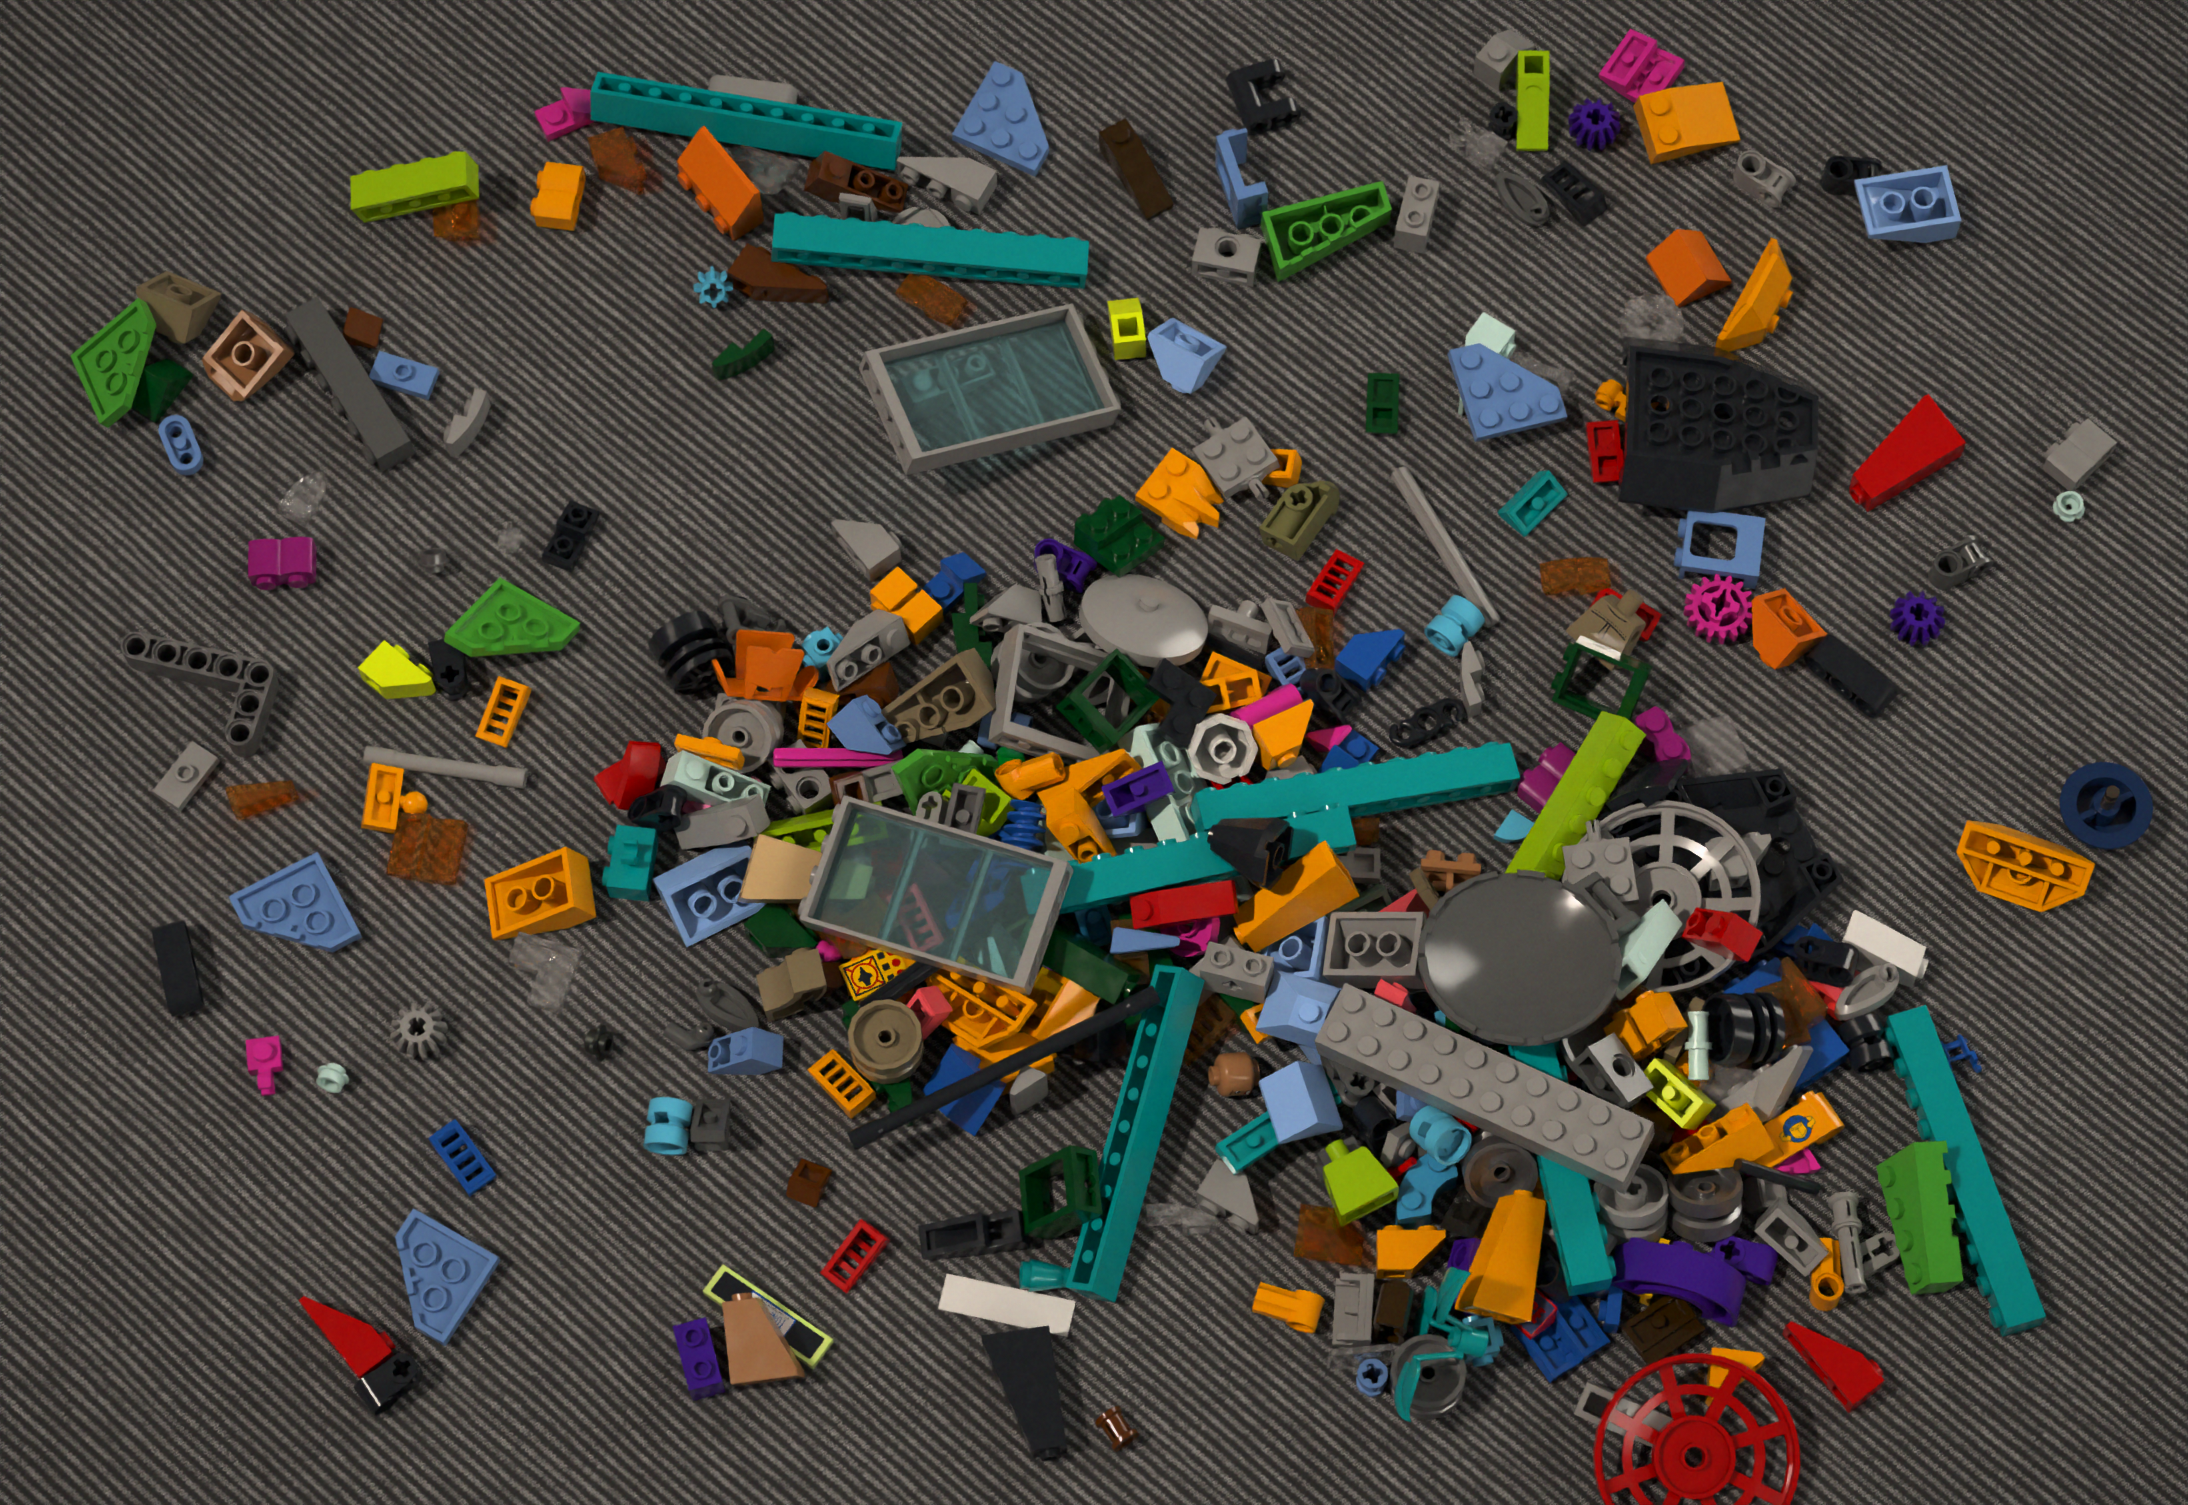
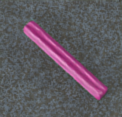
[773,748,903,768]

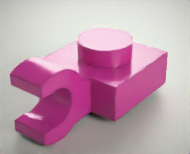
[246,1035,283,1096]

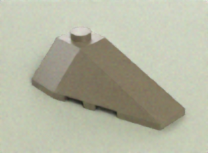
[881,648,996,744]

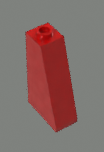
[1849,394,1966,512]

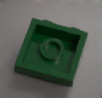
[1073,495,1165,578]

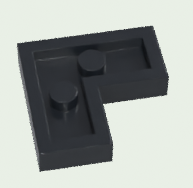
[1144,658,1217,750]

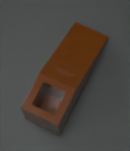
[804,151,908,213]
[727,243,829,304]
[793,662,899,722]

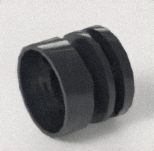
[648,611,734,696]
[1701,992,1785,1065]

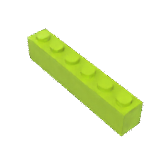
[1505,711,1646,881]

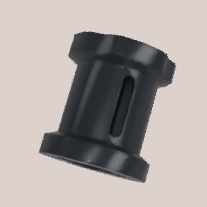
[1488,102,1517,142]

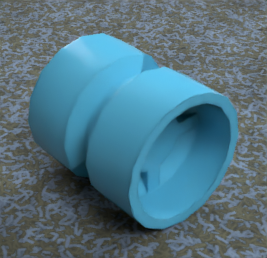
[1424,595,1485,657]
[643,1097,693,1156]
[1409,1105,1472,1165]

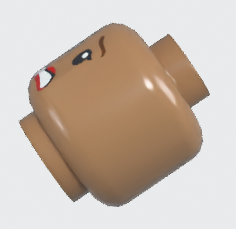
[1208,1052,1260,1097]

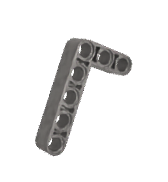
[121,632,279,757]

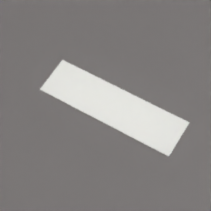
[938,1274,1076,1337]

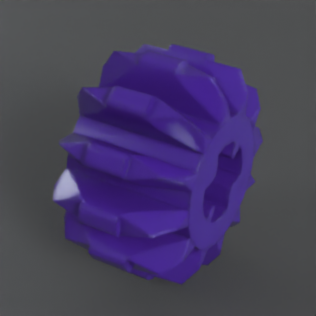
[1568,97,1621,151]
[1889,590,1945,647]

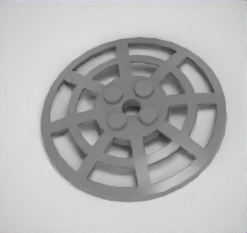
[1562,800,1761,994]

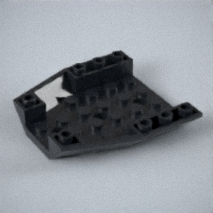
[1618,336,1819,513]
[1592,768,1844,985]

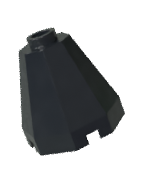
[1207,818,1294,891]

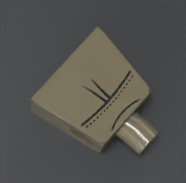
[1566,589,1646,671]

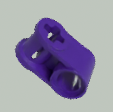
[1034,538,1097,593]
[1711,1236,1779,1285]

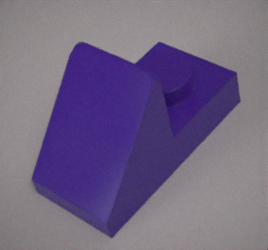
[1101,761,1176,818]

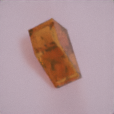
[587,127,647,195]
[1294,1203,1364,1266]

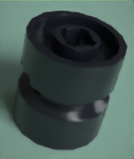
[1837,1013,1895,1074]

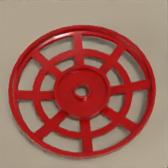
[1593,1353,1800,1505]

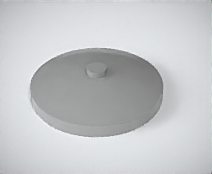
[1079,574,1208,667]

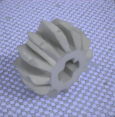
[390,1003,448,1061]

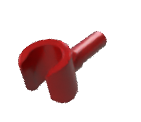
[1385,1157,1417,1185]

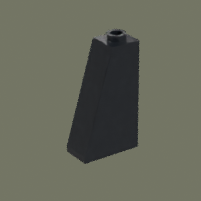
[981,1325,1067,1461]

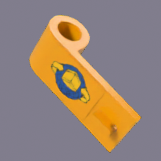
[1752,1090,1845,1168]

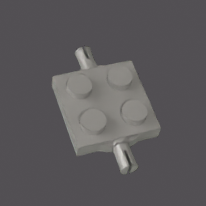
[1192,417,1280,501]
[1562,820,1639,921]

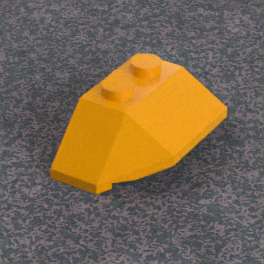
[1715,237,1794,352]
[1956,820,2095,912]
[925,956,1038,1050]

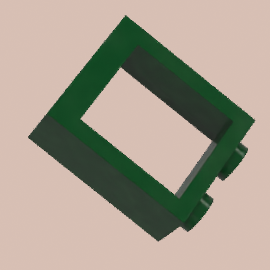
[1550,636,1653,721]
[1056,648,1160,754]
[1019,1145,1102,1240]

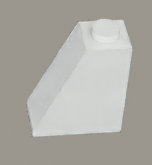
[1842,910,1929,988]

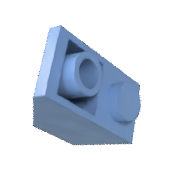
[827,694,907,755]
[708,1027,783,1075]

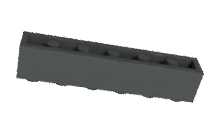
[284,296,415,472]

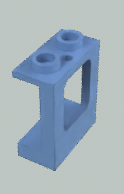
[1215,128,1268,230]
[1674,510,1766,589]

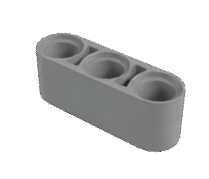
[708,75,798,104]

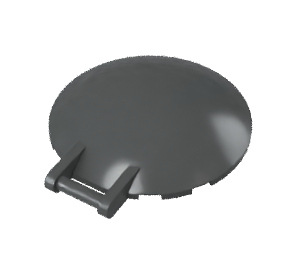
[1418,869,1641,1046]

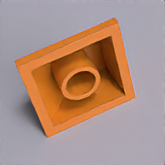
[1751,588,1827,670]

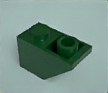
[743,903,819,958]

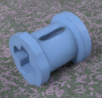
[1356,1359,1388,1397]

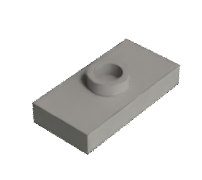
[1261,598,1315,658]
[152,741,220,812]

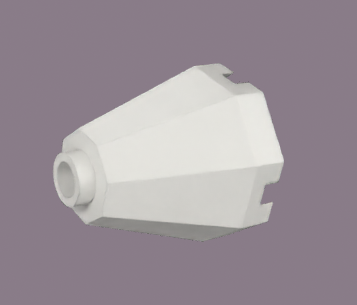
[1186,713,1259,785]

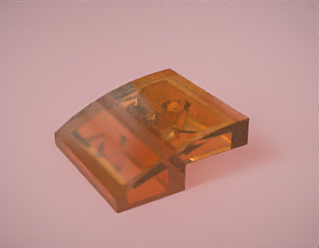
[386,812,469,886]

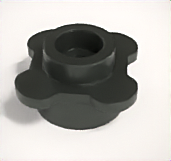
[584,1024,614,1062]

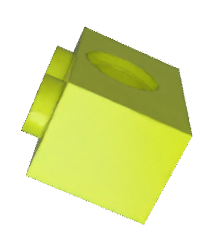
[1643,1058,1716,1130]

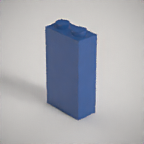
[1723,957,1850,1097]

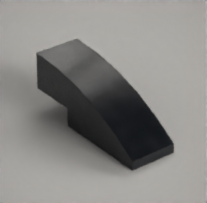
[918,1208,1031,1260]

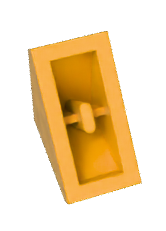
[1705,1347,1765,1407]

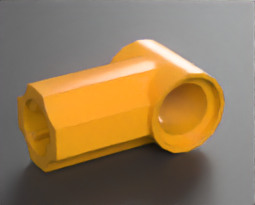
[995,751,1066,800]
[1809,1238,1844,1311]
[1252,1282,1325,1333]

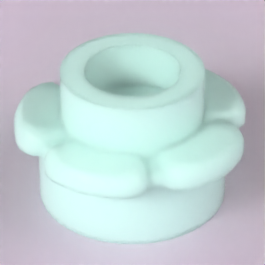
[2053,491,2085,522]
[316,1063,349,1093]

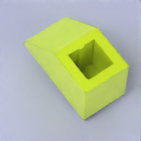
[1107,298,1146,360]
[358,640,436,699]

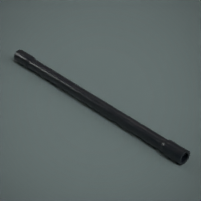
[846,985,1161,1151]

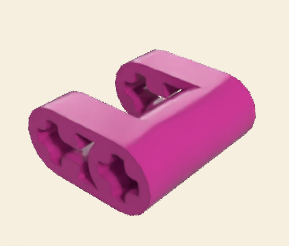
[1225,683,1303,732]

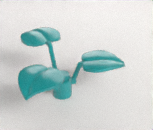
[1394,1267,1489,1422]

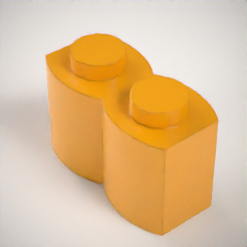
[530,162,586,231]

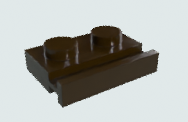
[1620,1295,1706,1365]

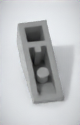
[674,793,771,850]

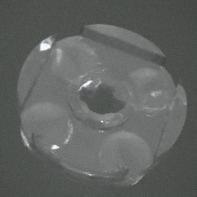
[1620,294,1684,342]

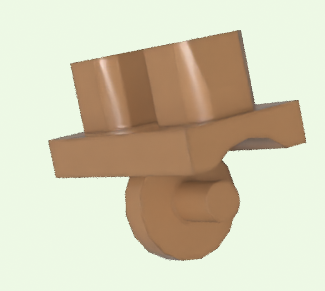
[1421,850,1481,894]

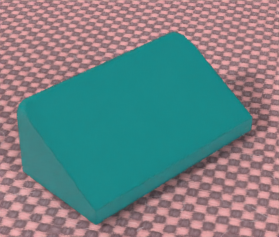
[1497,470,1568,537]

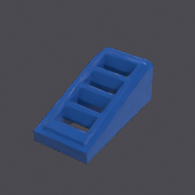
[429,1119,497,1197]

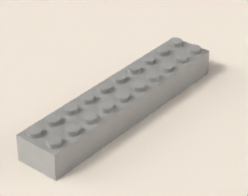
[1315,983,1654,1194]

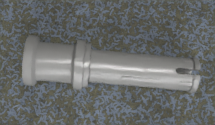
[1828,1192,1867,1294]

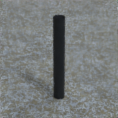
[1733,1158,1820,1196]

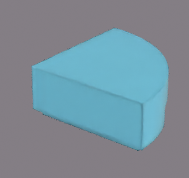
[1494,809,1534,843]

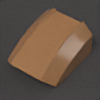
[202,310,295,401]

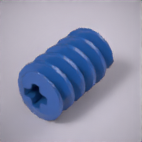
[996,799,1047,872]

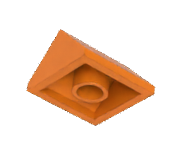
[1646,229,1732,309]

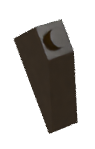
[1099,118,1174,221]

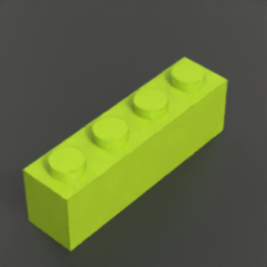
[350,151,479,223]
[753,800,889,852]

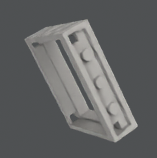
[988,623,1135,767]

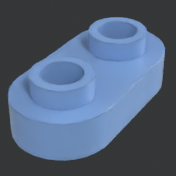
[159,415,204,475]

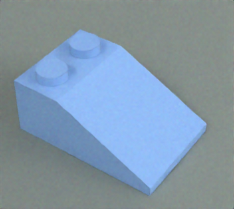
[1854,165,1962,243]

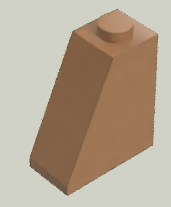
[722,1293,805,1386]

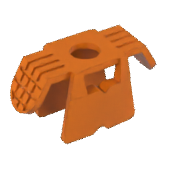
[711,629,819,702]

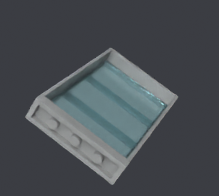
[859,303,1121,475]
[798,795,1074,996]

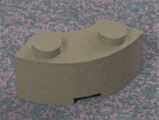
[756,947,827,1022]

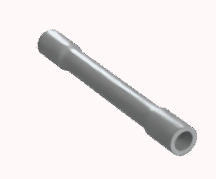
[363,746,528,789]

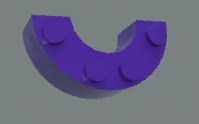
[1611,1237,1746,1328]

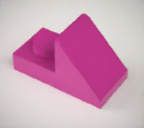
[534,87,595,142]

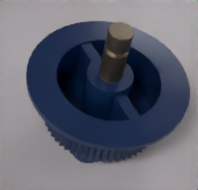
[2059,762,2153,850]

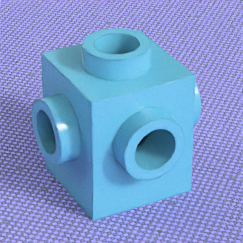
[801,626,843,683]
[1462,1315,1504,1367]

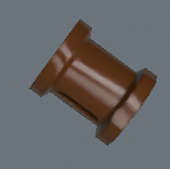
[1095,1405,1139,1452]

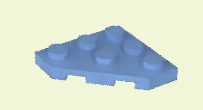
[952,61,1049,177]
[1447,343,1568,442]
[228,852,362,953]
[395,1208,500,1346]

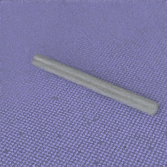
[1391,466,1500,628]

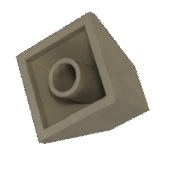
[136,271,222,344]

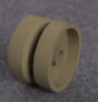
[848,999,924,1084]

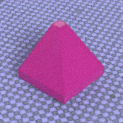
[1304,725,1352,752]

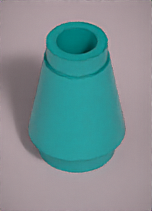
[1019,1258,1069,1292]

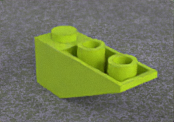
[1516,50,1550,151]

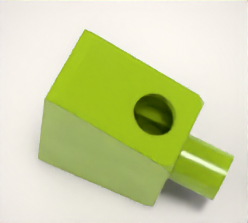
[1323,1139,1399,1227]

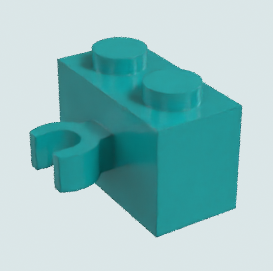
[602,825,659,902]

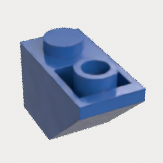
[1334,629,1406,693]

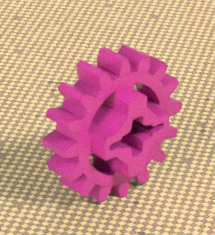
[1683,574,1752,644]

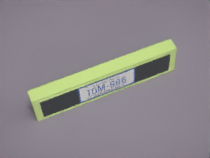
[703,1264,833,1369]

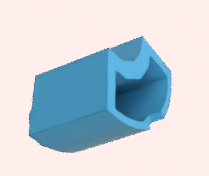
[1395,1153,1458,1230]

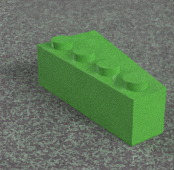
[1260,181,1392,282]
[1876,1141,1963,1295]

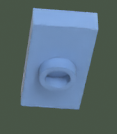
[369,351,440,400]

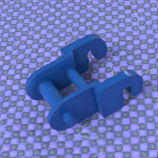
[1940,1034,1982,1081]

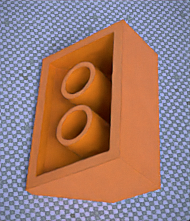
[677,126,764,241]

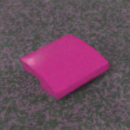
[1599,29,1685,103]

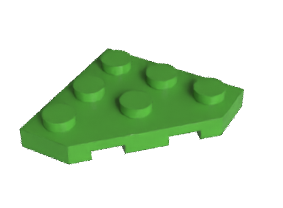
[71,298,157,428]
[444,578,580,657]
[891,749,1001,816]

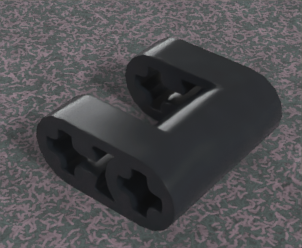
[1225,59,1301,135]

